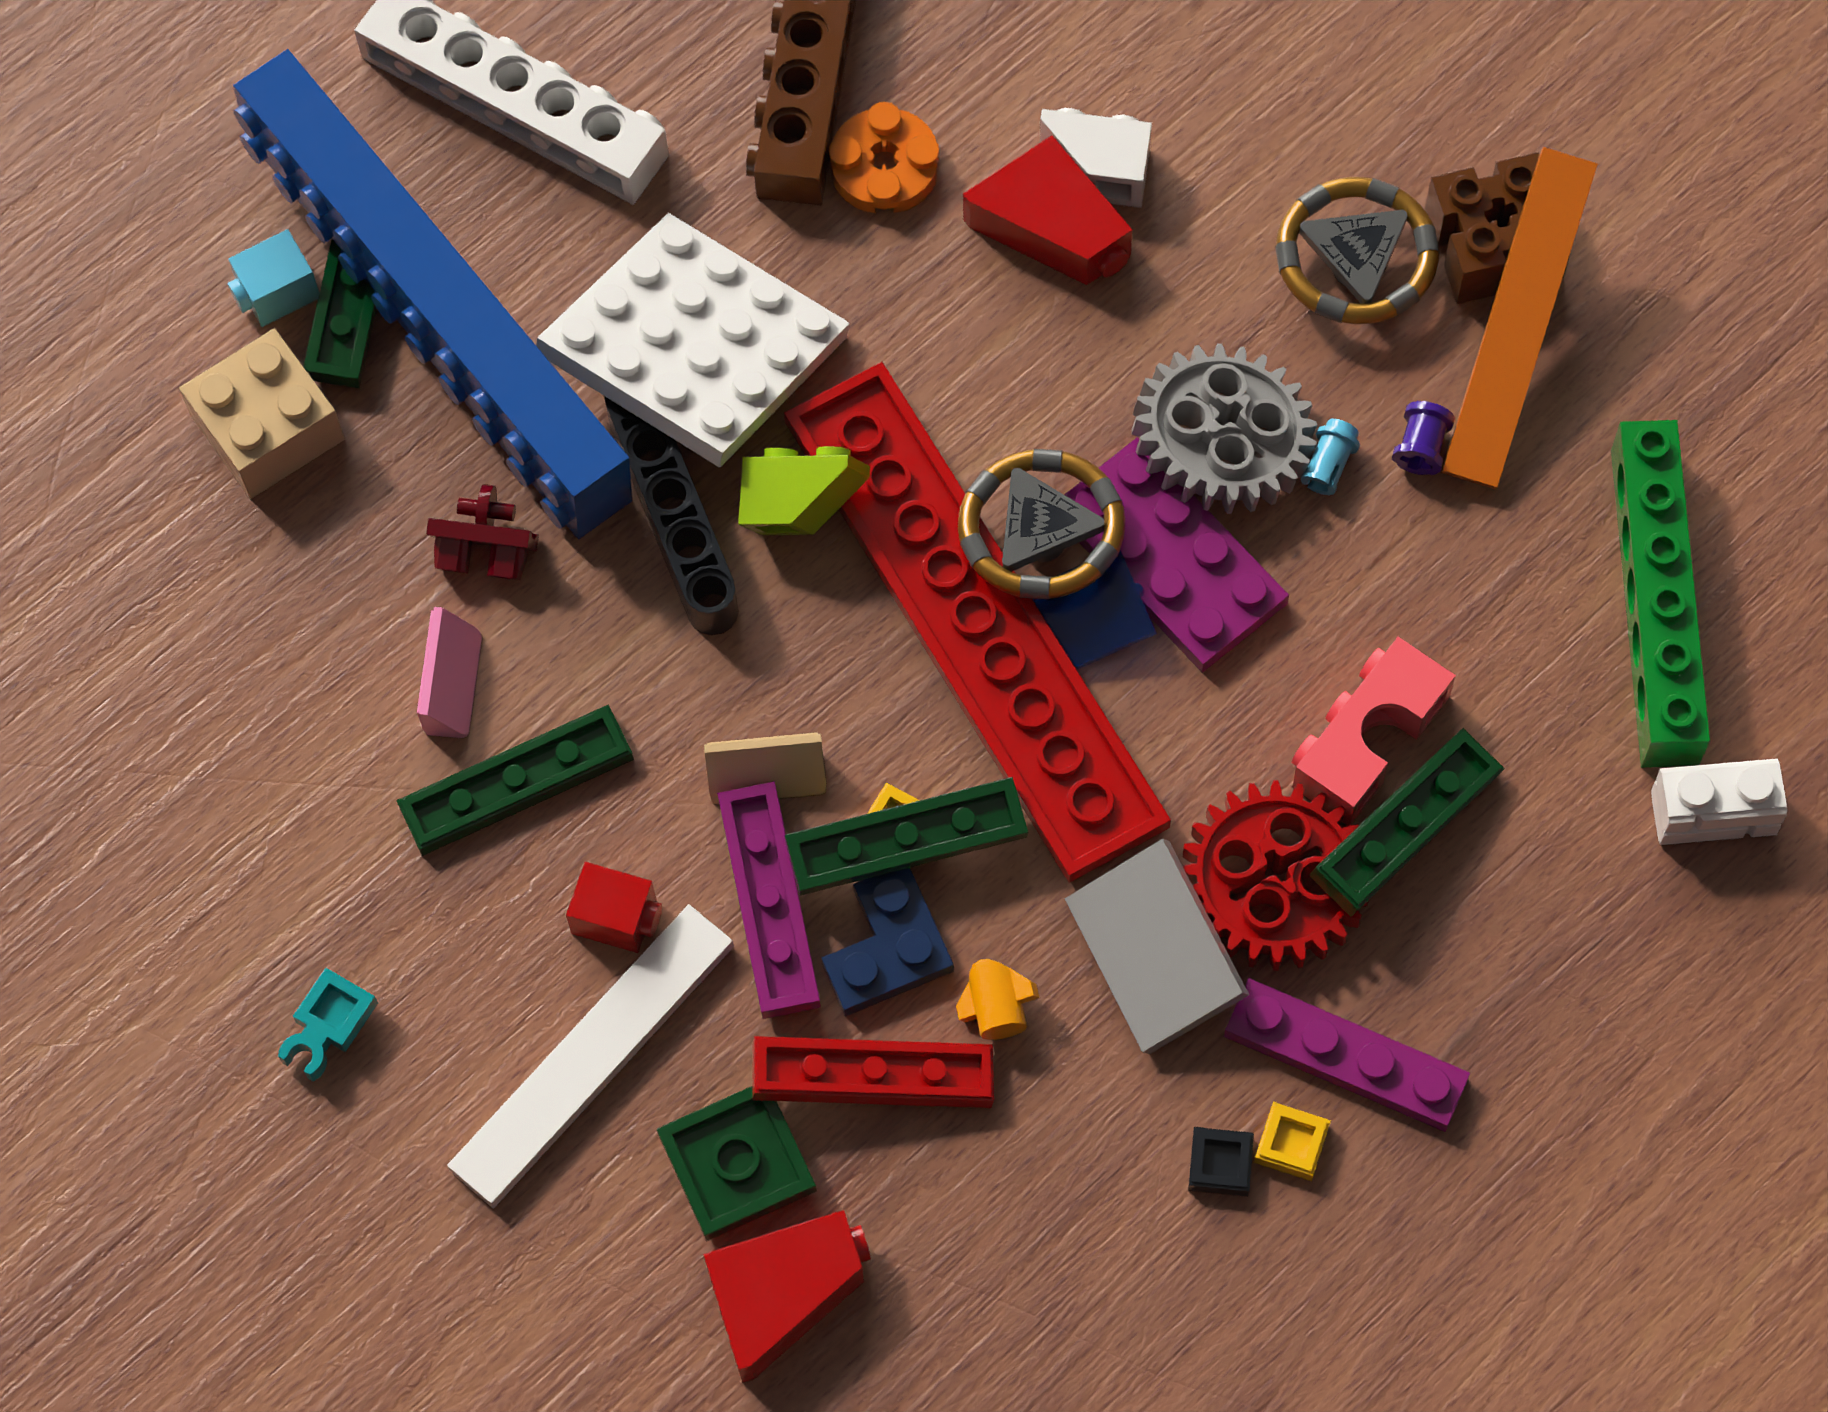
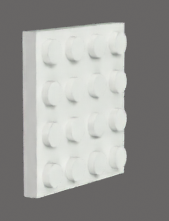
[536,213,850,467]

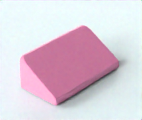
[417,607,482,738]

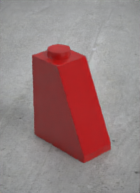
[963,135,1133,285]
[703,1210,871,1383]

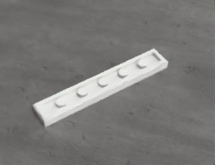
[447,904,734,1209]

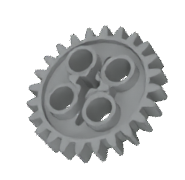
[1131,344,1317,514]

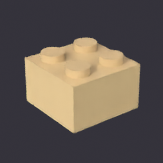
[179,328,345,499]

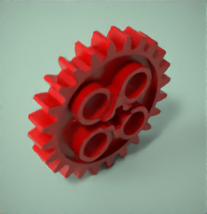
[1182,780,1369,971]

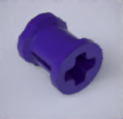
[1392,401,1455,475]

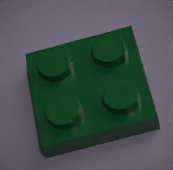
[656,1086,817,1242]

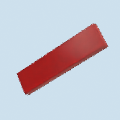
[752,1036,994,1108]

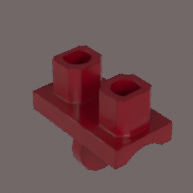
[426,484,539,580]

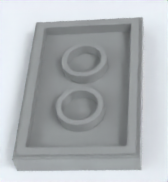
[1065,839,1249,1054]

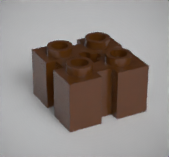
[1425,152,1571,304]

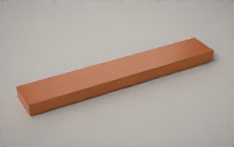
[1441,147,1598,489]

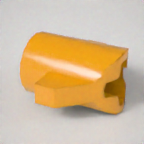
[956,959,1039,1040]

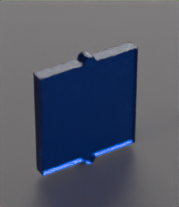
[1033,549,1157,670]

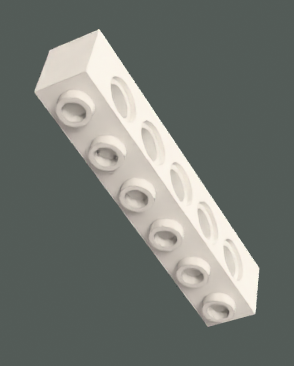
[354,0,669,205]

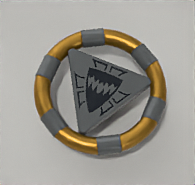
[1275,177,1440,324]
[958,449,1125,600]

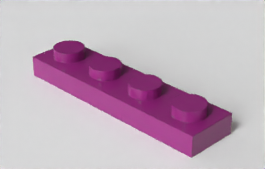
[717,781,821,1019]
[1224,978,1470,1132]

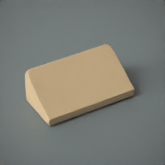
[704,732,826,804]

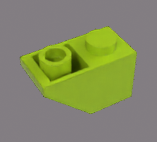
[738,446,870,535]

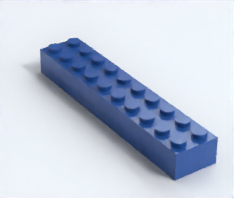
[233,49,632,540]

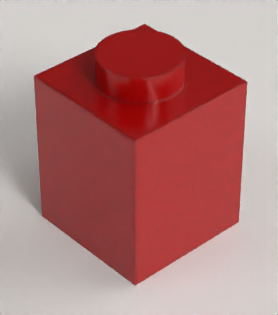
[566,862,662,953]

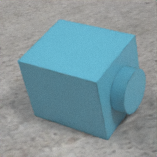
[227,229,320,327]

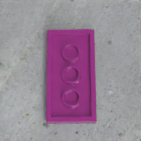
[1064,437,1289,673]

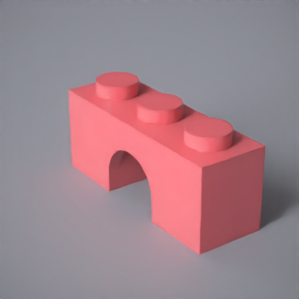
[1291,637,1456,826]

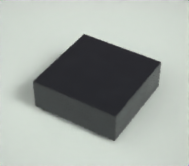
[1188,1127,1254,1197]

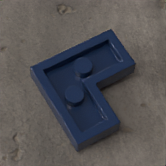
[821,868,954,1017]

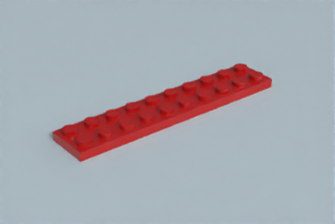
[784,362,1171,883]

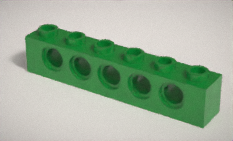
[1611,420,1710,768]

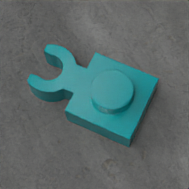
[278,968,378,1081]

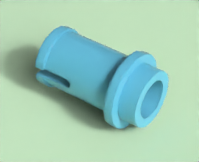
[1301,419,1360,495]

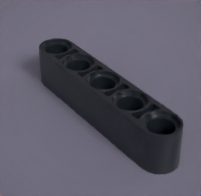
[604,396,739,635]

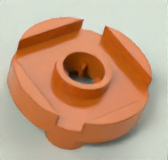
[829,102,939,213]

